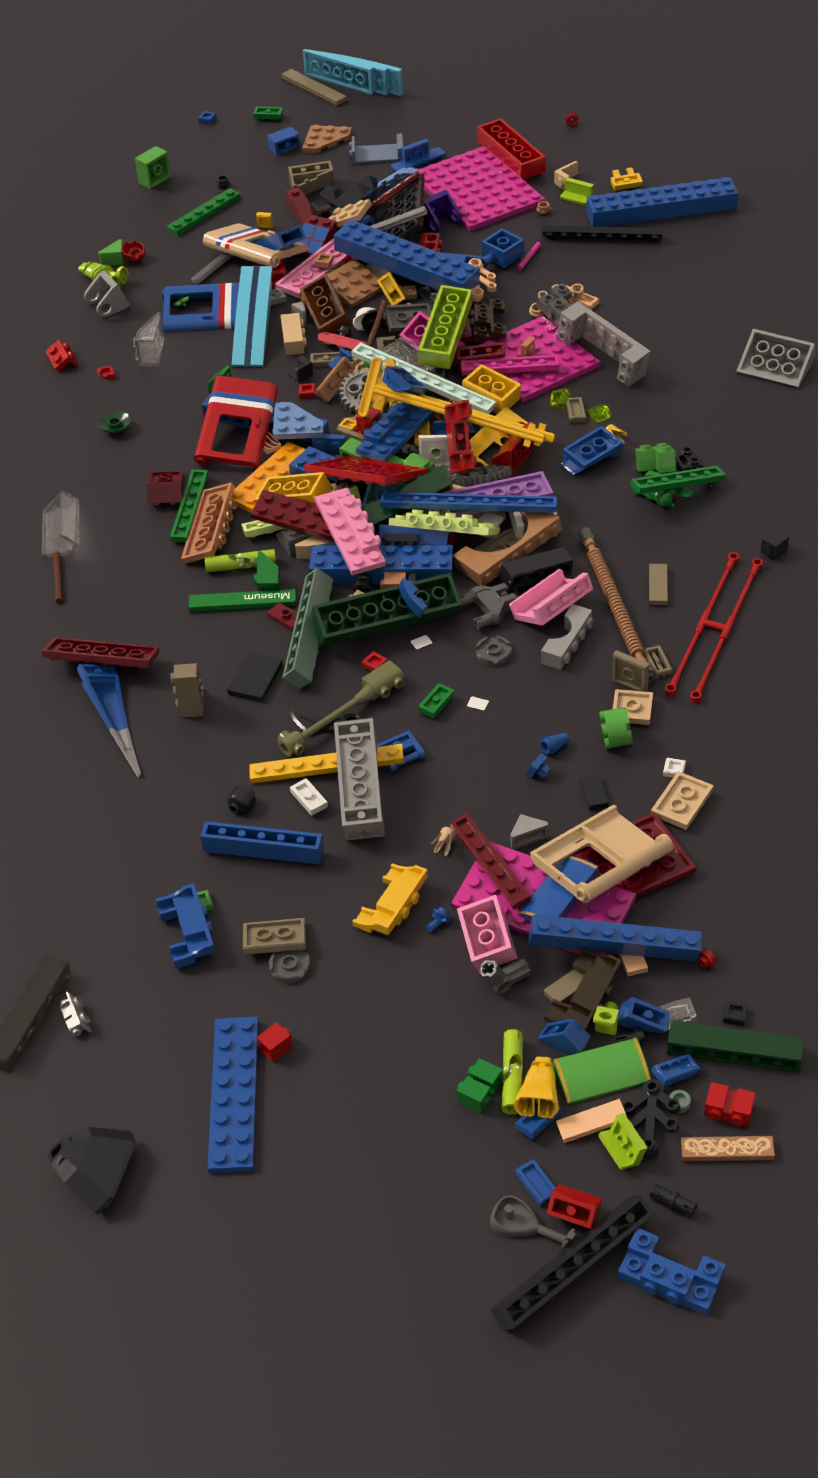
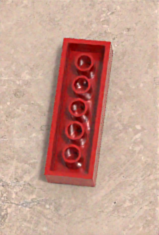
[477,118,546,180]

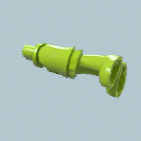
[78,262,129,287]

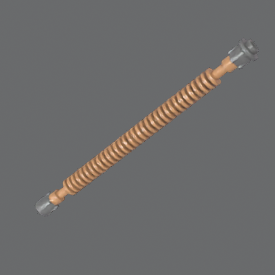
[578,527,657,683]

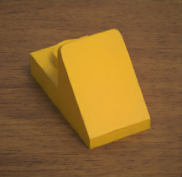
[377,272,406,305]

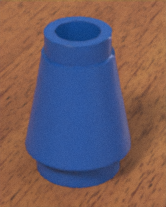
[540,733,569,754]

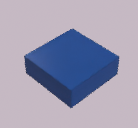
[198,111,217,125]

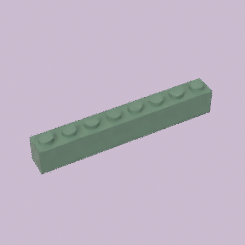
[282,568,333,690]

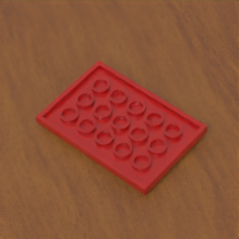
[304,456,428,486]

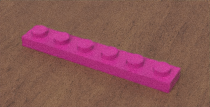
[461,355,559,376]

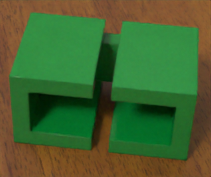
[456,1058,503,1114]

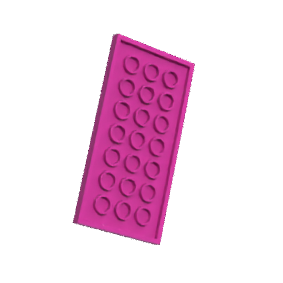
[451,841,636,955]

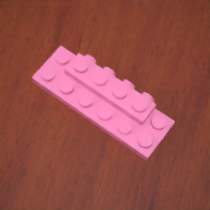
[315,488,386,576]

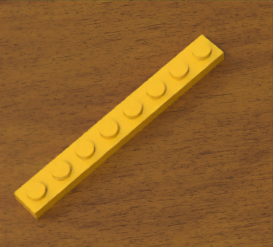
[250,744,404,784]

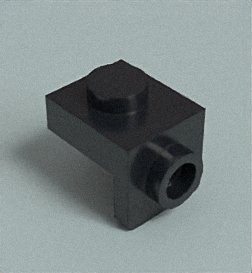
[394,443,419,459]

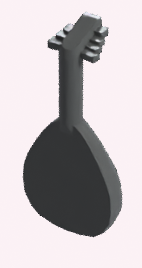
[489,1195,576,1250]

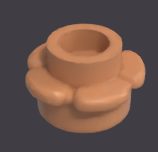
[536,201,551,214]

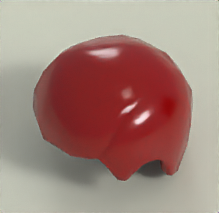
[121,240,146,262]

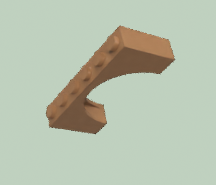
[453,512,562,586]

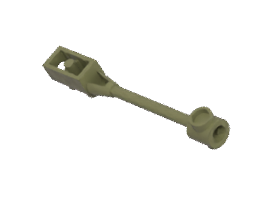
[277,660,405,757]

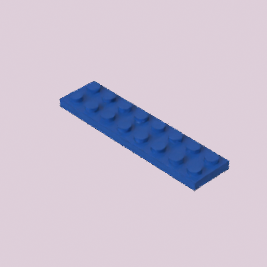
[208,1017,259,1173]

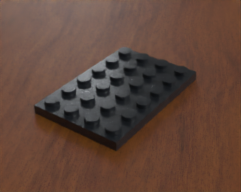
[374,173,425,240]

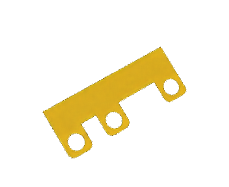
[469,406,528,466]

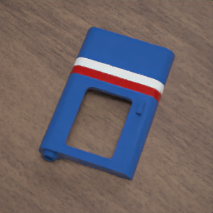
[162,282,239,332]

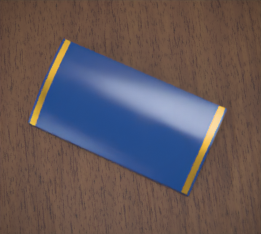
[518,856,599,922]

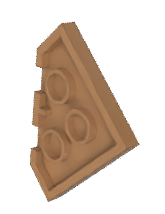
[302,125,352,153]

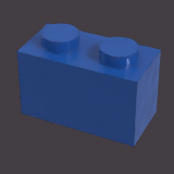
[267,127,300,155]

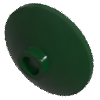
[98,411,131,433]

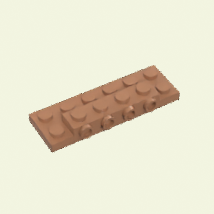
[181,482,236,564]

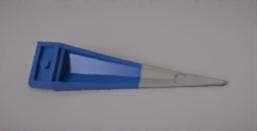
[77,664,141,778]

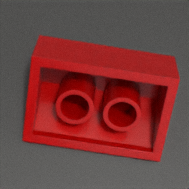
[491,422,534,478]

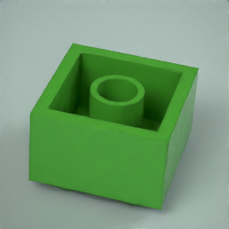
[135,146,171,189]

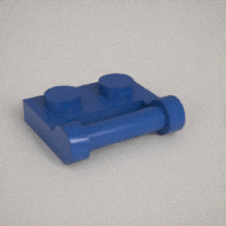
[377,731,426,772]

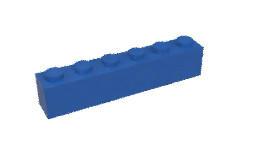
[200,821,324,865]

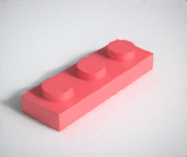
[318,332,367,351]

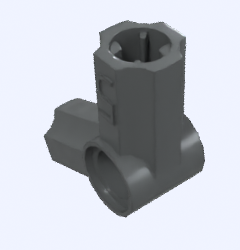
[479,958,530,995]

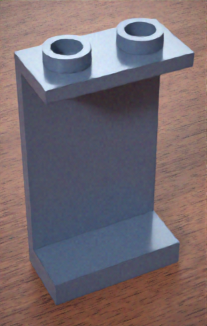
[349,133,403,164]

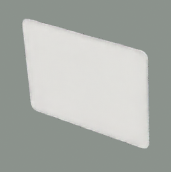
[411,635,432,649]
[467,697,489,711]

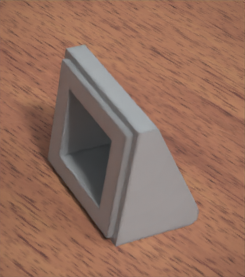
[291,302,307,324]

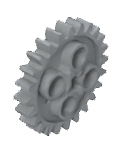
[339,369,387,414]

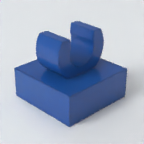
[525,753,551,779]

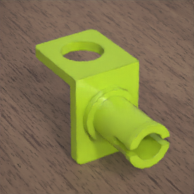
[593,1002,619,1035]

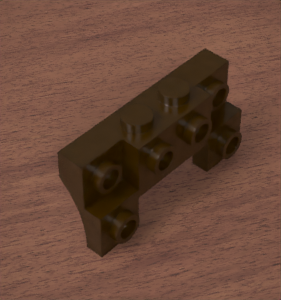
[469,299,507,344]
[544,948,621,1031]

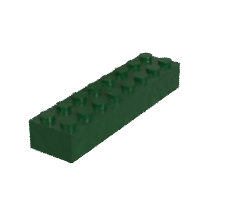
[310,573,462,647]

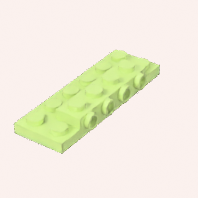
[389,509,500,535]

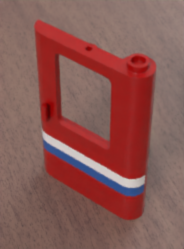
[194,376,279,468]

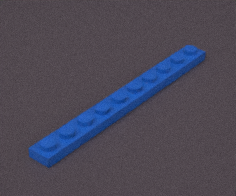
[380,492,557,513]

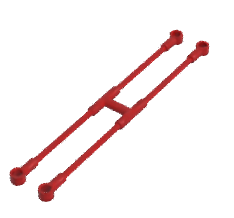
[665,552,763,704]

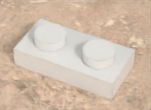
[290,778,328,816]

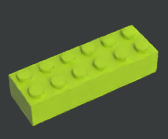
[418,285,472,369]

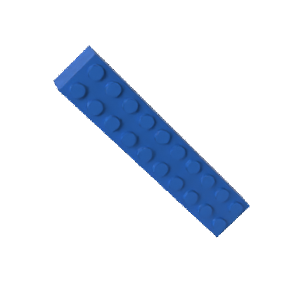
[586,177,738,227]
[334,219,480,290]

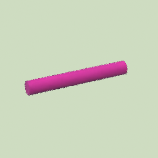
[517,242,541,271]

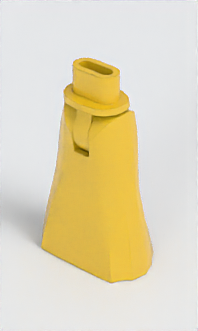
[514,1057,559,1118]

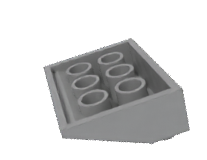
[737,329,816,388]

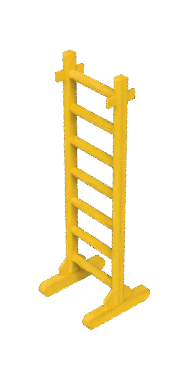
[358,357,555,447]

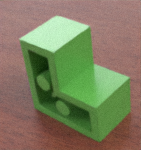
[635,443,676,473]

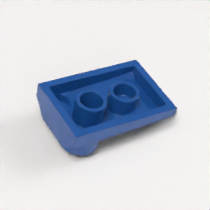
[382,366,428,396]
[561,426,624,475]

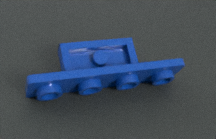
[391,139,445,172]

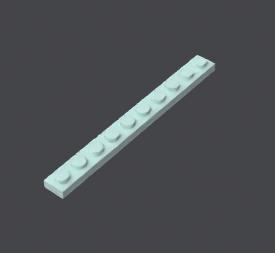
[351,343,496,414]

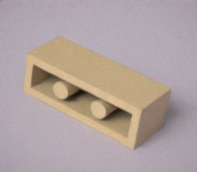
[281,313,307,355]

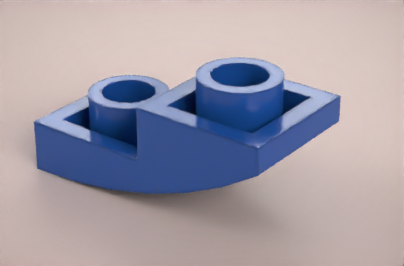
[399,578,427,618]

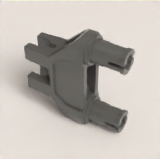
[459,583,517,630]

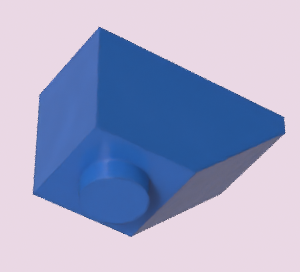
[618,997,671,1033]
[537,1018,591,1055]

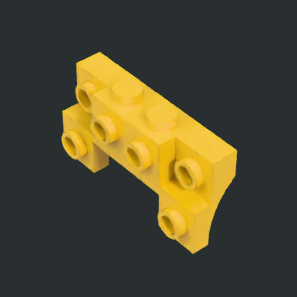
[352,863,428,935]

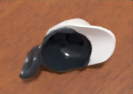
[353,307,388,331]

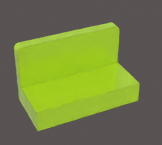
[560,177,594,206]

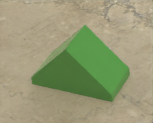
[98,239,124,266]

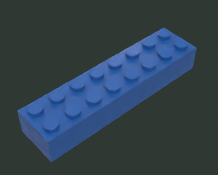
[309,545,454,585]

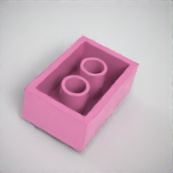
[457,895,518,973]

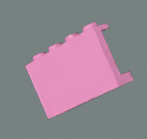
[509,569,593,626]

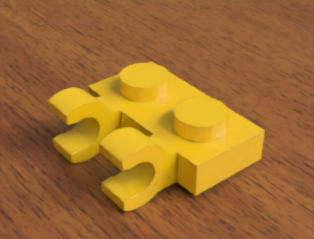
[611,168,643,191]

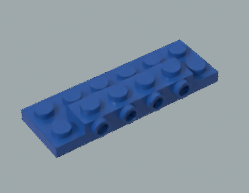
[356,402,434,462]

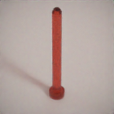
[365,172,420,215]

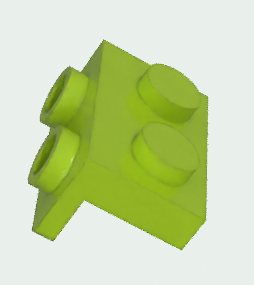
[599,1113,647,1170]

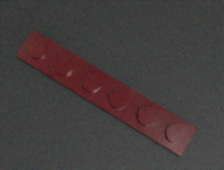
[450,813,531,910]

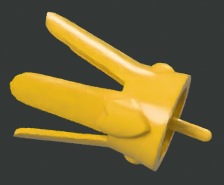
[605,424,628,444]

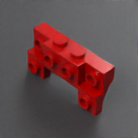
[444,400,477,474]

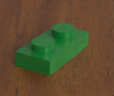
[253,106,283,120]
[418,683,455,718]

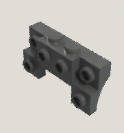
[536,283,583,342]

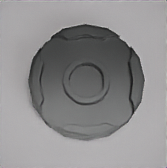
[475,636,512,666]
[269,949,311,983]

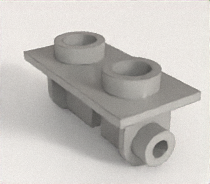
[60,992,92,1036]

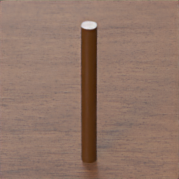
[366,300,388,347]
[53,551,63,604]

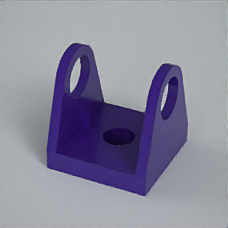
[423,189,462,233]

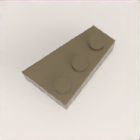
[288,160,334,195]
[170,663,204,718]

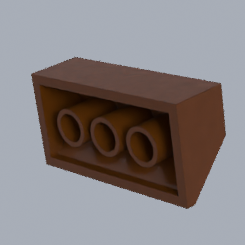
[300,274,353,333]

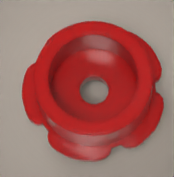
[565,112,579,126]
[697,949,717,969]

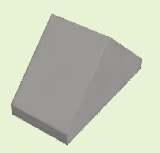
[510,814,549,850]

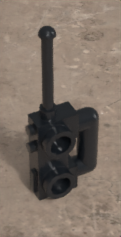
[675,446,713,488]

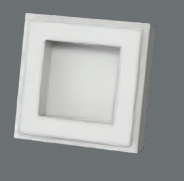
[663,758,686,778]

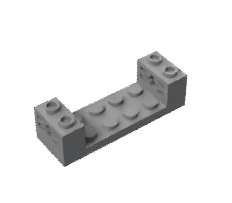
[557,301,650,387]
[334,718,385,841]

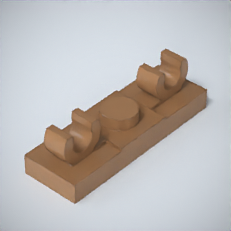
[315,357,356,402]

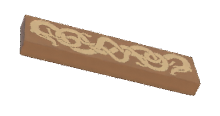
[681,1136,775,1161]

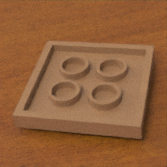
[327,258,382,308]

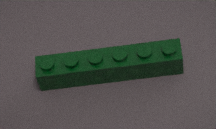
[361,466,454,530]
[667,1021,803,1073]

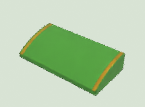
[553,1038,651,1105]

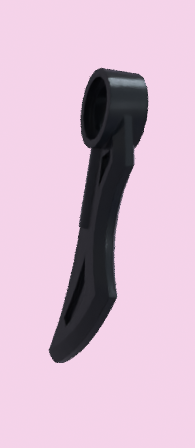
[289,710,360,732]

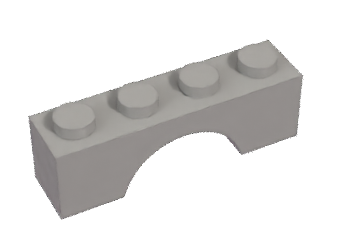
[541,604,594,670]

